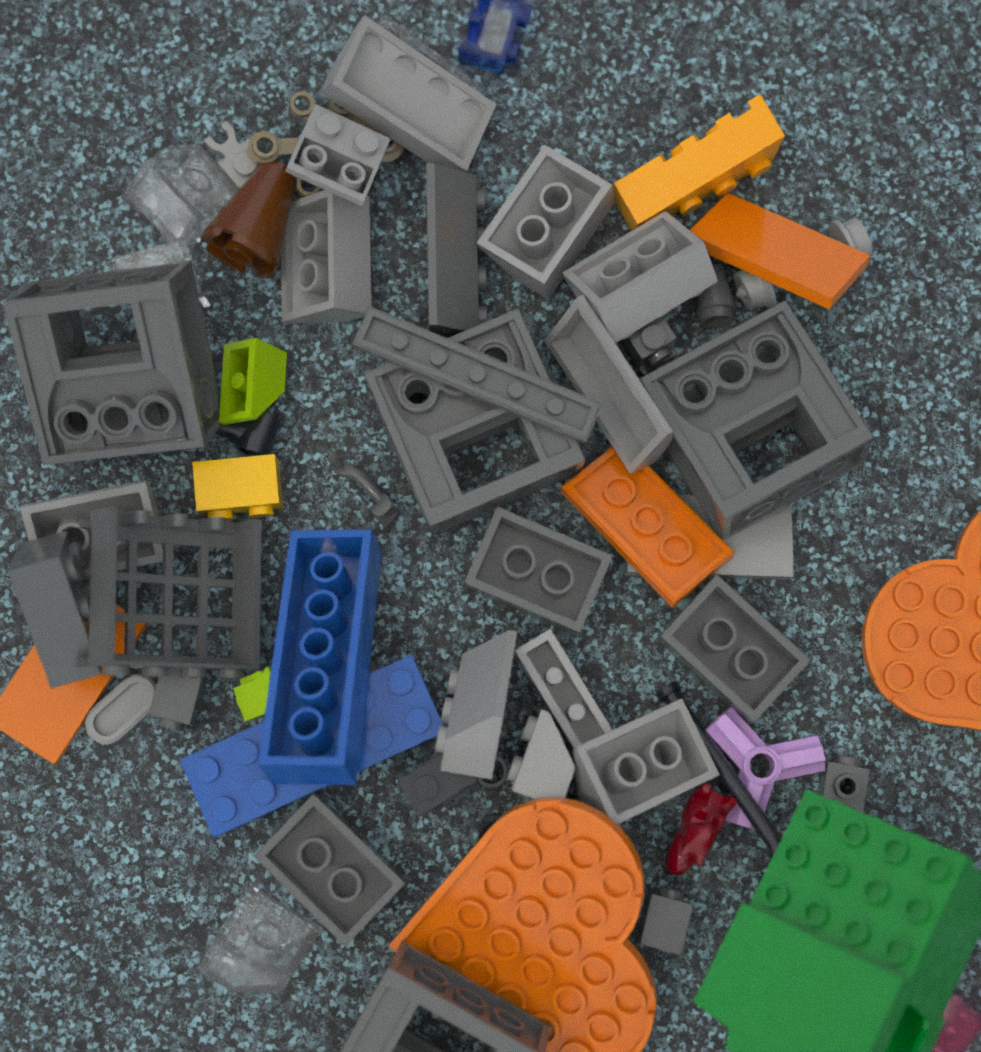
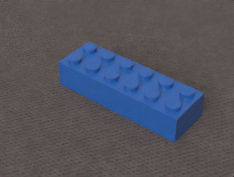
[258,529,382,785]
[179,654,444,838]

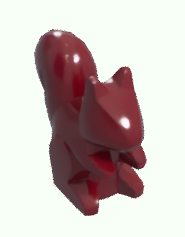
[665,782,737,876]

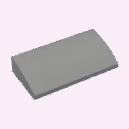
[319,16,497,172]
[544,295,674,474]
[625,495,793,580]

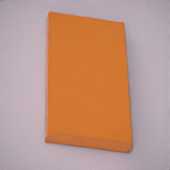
[690,193,870,310]
[561,447,735,608]
[0,604,148,765]

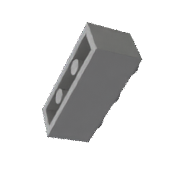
[514,629,612,751]

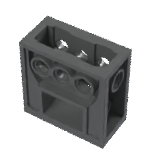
[3,261,222,465]
[640,300,874,541]
[364,309,585,536]
[340,940,551,1052]

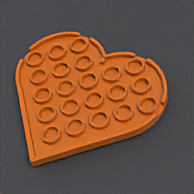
[861,510,981,731]
[389,797,657,1052]

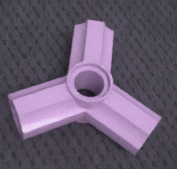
[705,706,826,831]

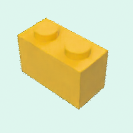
[192,454,283,521]

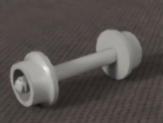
[733,218,872,311]

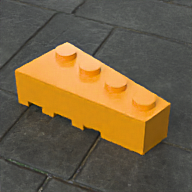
[613,94,785,231]

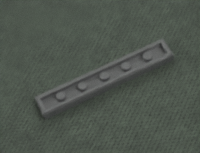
[352,306,603,444]

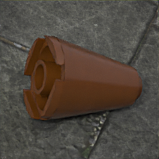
[200,161,296,278]

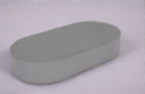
[85,674,157,744]

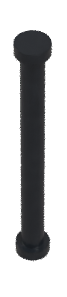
[656,681,782,859]

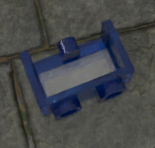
[459,0,532,74]

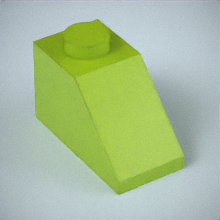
[219,338,287,425]

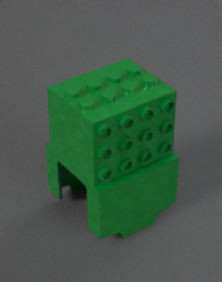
[693,789,981,1052]

